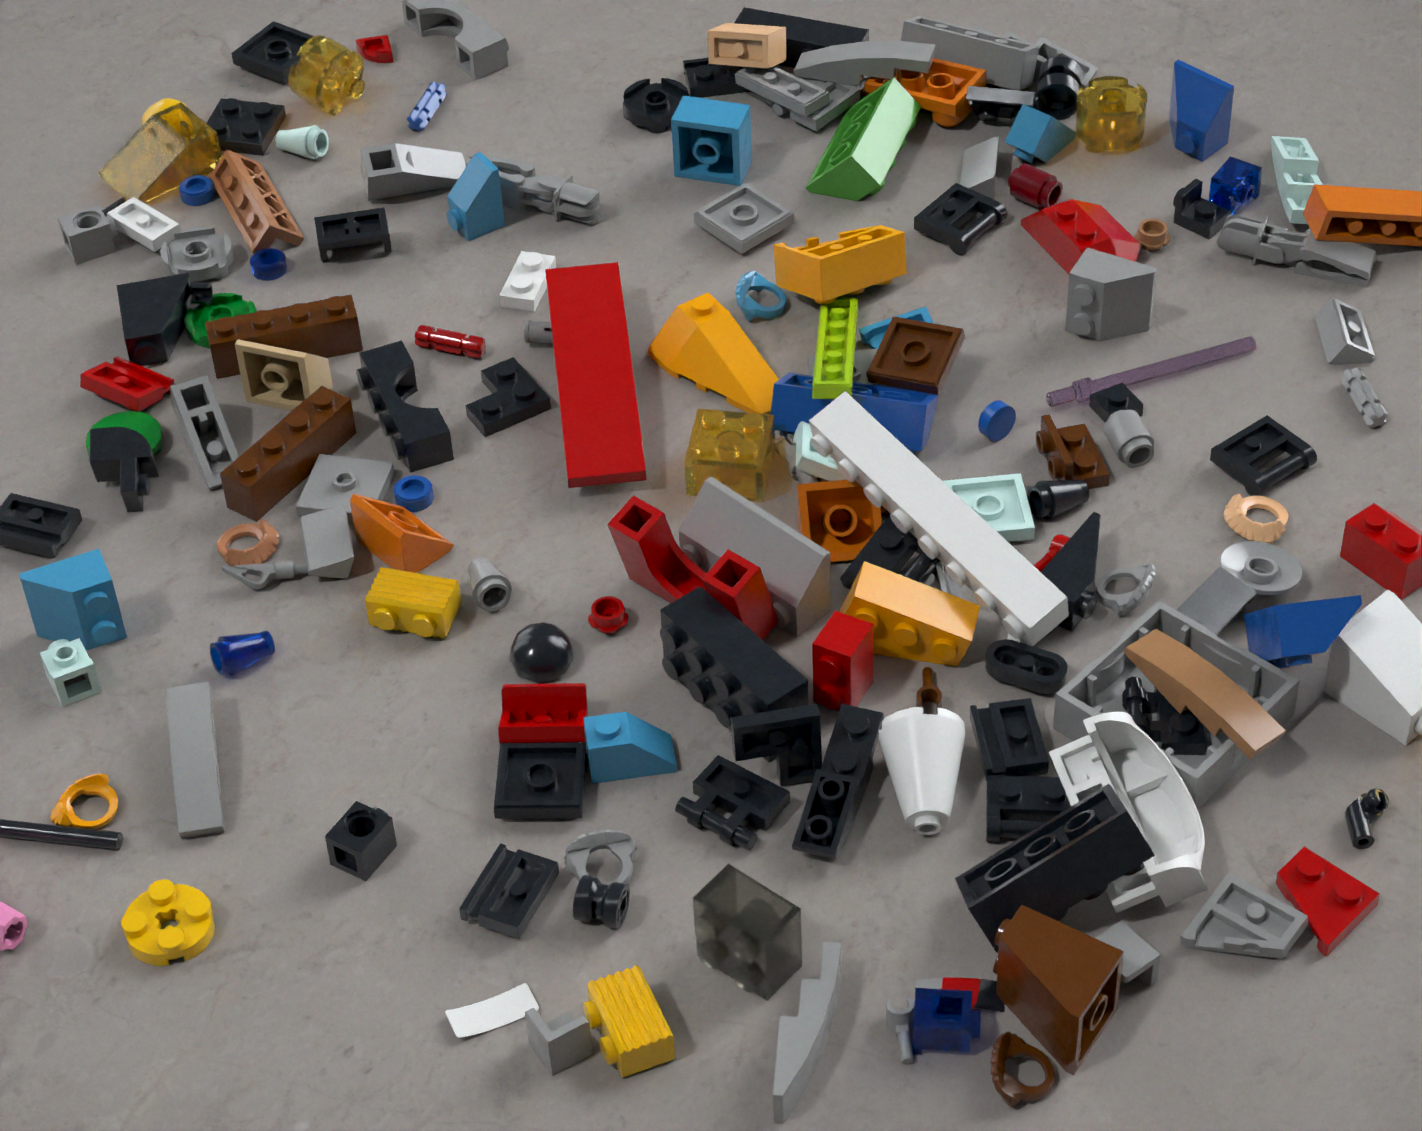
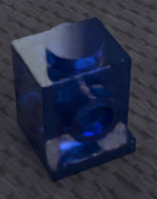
[1209,156,1263,215]
[913,988,981,1055]

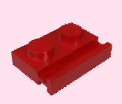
[80,356,174,412]

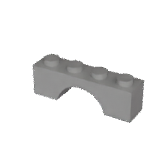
[402,0,509,80]

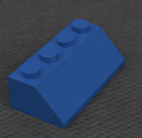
[769,372,938,455]

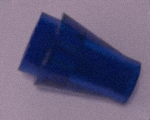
[210,630,275,676]

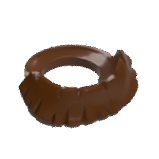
[990,1032,1054,1107]

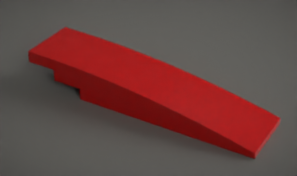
[545,262,647,488]

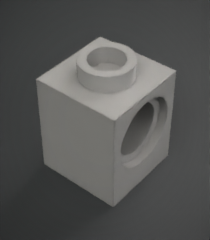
[58,205,118,265]

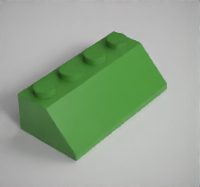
[805,77,921,201]

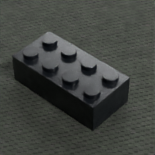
[660,586,809,763]

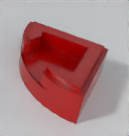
[356,35,394,63]

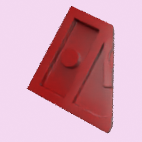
[1276,846,1380,957]

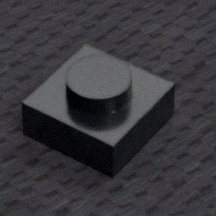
[1089,382,1144,422]

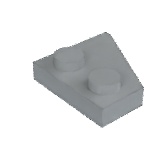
[1180,872,1308,959]

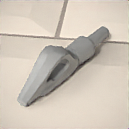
[221,561,308,590]

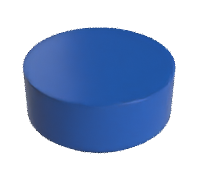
[179,175,215,206]
[978,400,1016,441]
[393,475,434,512]

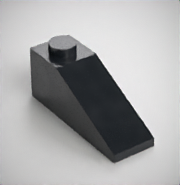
[1041,512,1101,632]

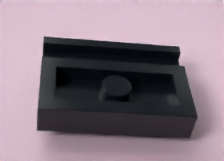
[683,58,752,98]
[966,86,1044,122]
[0,493,82,558]
[970,698,1049,781]
[459,843,559,939]

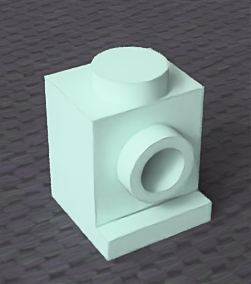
[40,638,101,707]

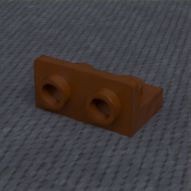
[1036,414,1110,489]

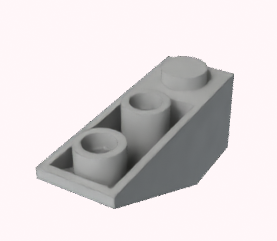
[361,143,466,201]

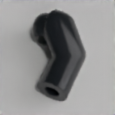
[1345,788,1389,850]

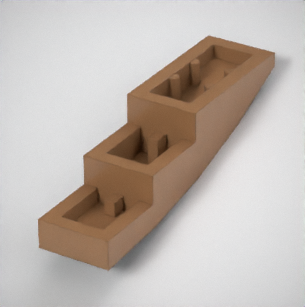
[1124,629,1286,760]

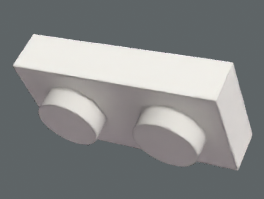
[107,197,180,252]
[499,251,556,312]

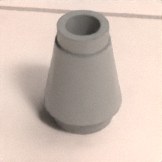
[468,557,512,611]

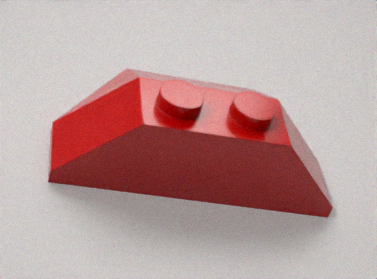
[1021,199,1140,275]

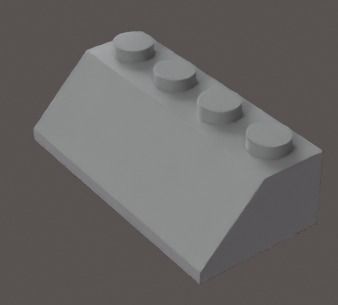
[679,477,831,637]

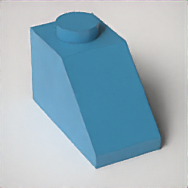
[1005,104,1077,163]
[446,152,505,241]
[583,712,677,784]

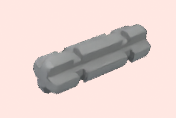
[1342,367,1388,428]

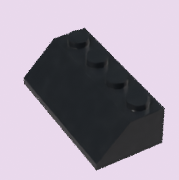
[955,783,1155,953]

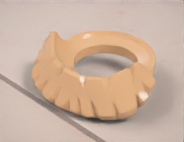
[1223,494,1289,544]

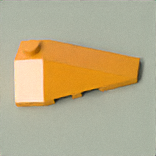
[648,292,779,420]

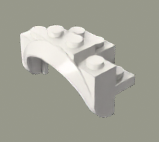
[1049,712,1208,913]

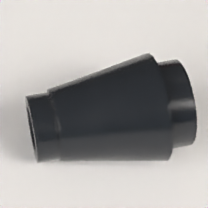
[1027,479,1089,520]

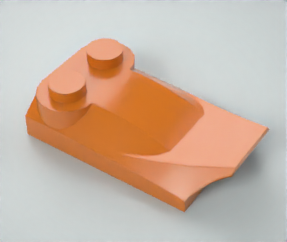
[860,58,987,127]

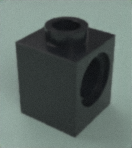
[325,801,397,881]

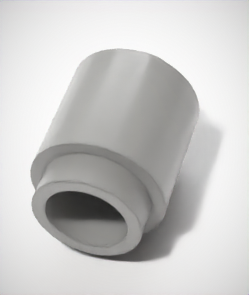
[1103,410,1154,467]

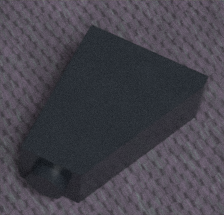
[116,273,196,366]

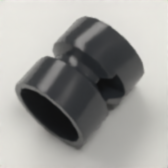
[1036,56,1082,120]

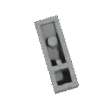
[170,375,239,491]

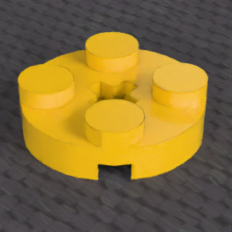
[121,879,215,966]

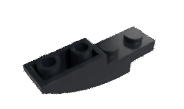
[792,704,884,859]

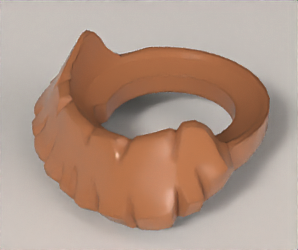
[216,519,279,567]

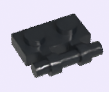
[1122,677,1205,755]
[675,755,790,850]

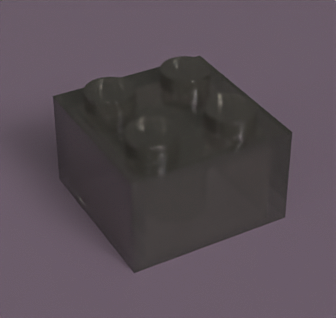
[693,864,802,1001]

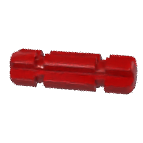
[414,325,486,359]

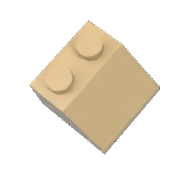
[235,339,333,411]

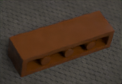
[205,294,363,379]
[220,386,356,522]

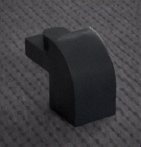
[89,427,159,513]

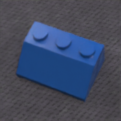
[1244,595,1362,669]

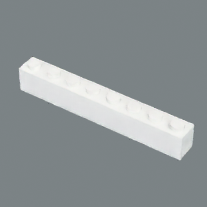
[809,391,1069,646]

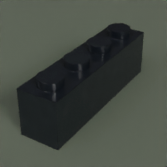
[734,7,869,68]

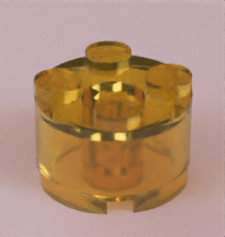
[289,35,365,116]
[1075,76,1148,153]

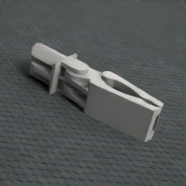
[465,152,601,225]
[1217,214,1376,287]

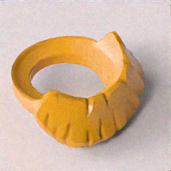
[50,773,118,830]

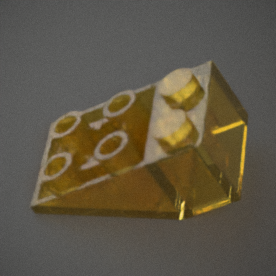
[99,102,222,204]

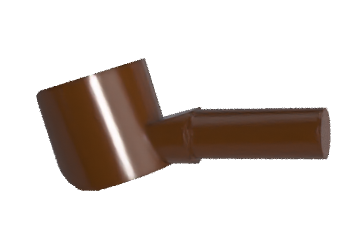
[916,667,942,713]

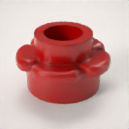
[588,596,629,634]

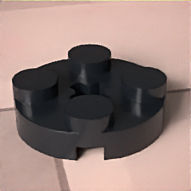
[623,78,689,134]

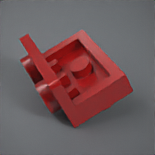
[498,683,588,743]

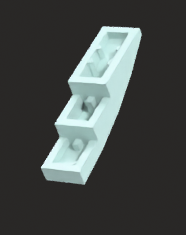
[1271,136,1323,224]

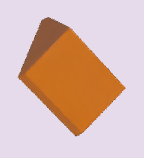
[797,480,882,562]
[350,493,454,573]

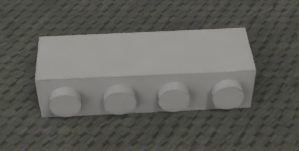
[901,15,1039,91]

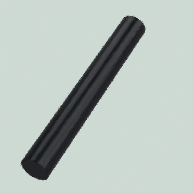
[0,819,123,850]

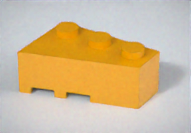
[773,225,907,304]
[839,561,980,667]

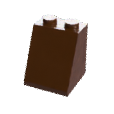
[993,905,1124,1075]

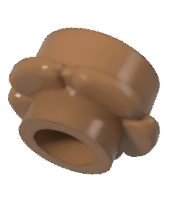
[1134,219,1170,251]

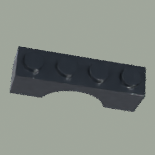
[356,340,454,473]

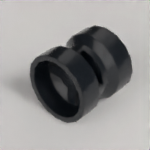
[573,875,630,929]

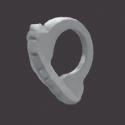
[1096,563,1156,616]
[564,829,639,885]

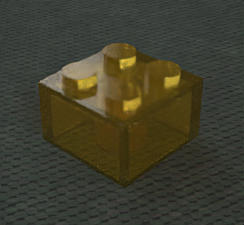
[684,409,775,502]

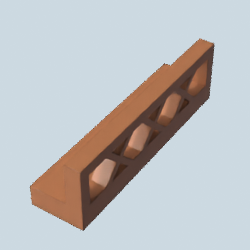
[209,149,304,257]

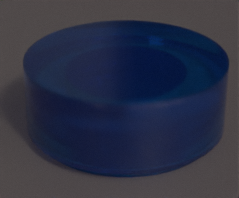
[250,248,287,281]

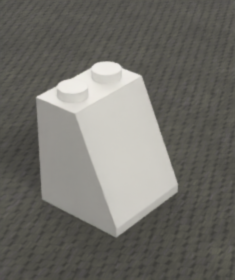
[1324,590,1422,746]

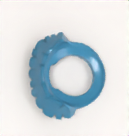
[735,271,787,321]

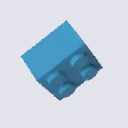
[671,96,752,186]

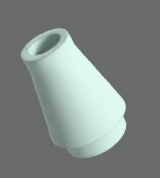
[275,125,329,160]

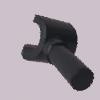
[190,282,213,305]

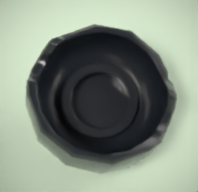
[510,622,573,683]

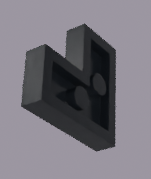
[465,357,551,437]
[730,704,822,787]

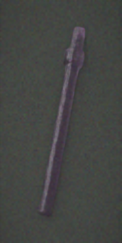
[1046,336,1256,407]

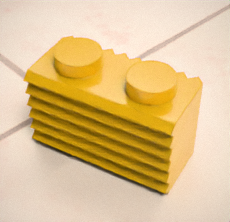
[365,567,462,639]
[583,965,675,1078]

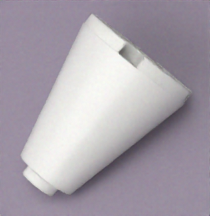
[878,707,965,835]

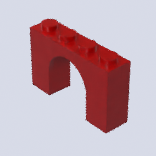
[607,495,778,640]

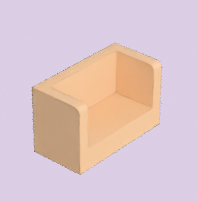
[708,23,787,69]

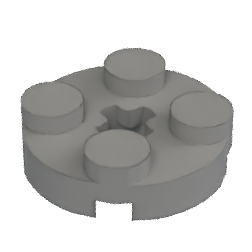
[160,226,234,282]

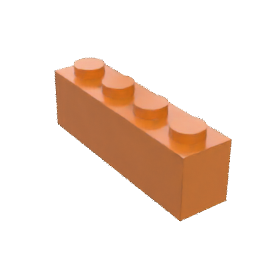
[1303,184,1422,246]

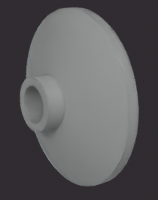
[1219,541,1302,595]

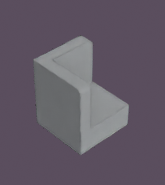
[1096,920,1161,986]
[525,1008,593,1076]

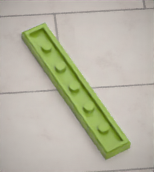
[812,297,858,399]

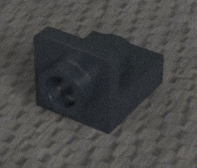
[1173,179,1231,240]

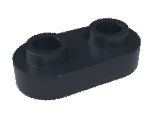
[985,639,1068,694]

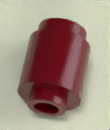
[1008,164,1063,209]

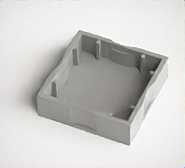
[1053,600,1300,810]

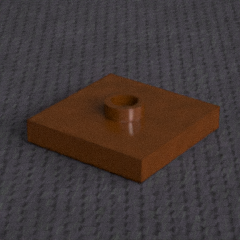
[866,317,965,395]

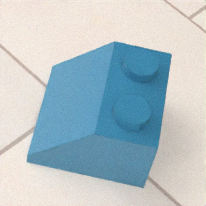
[19,549,127,650]

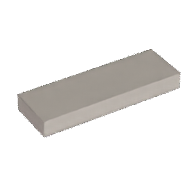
[735,66,830,117]

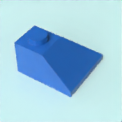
[1169,59,1234,162]

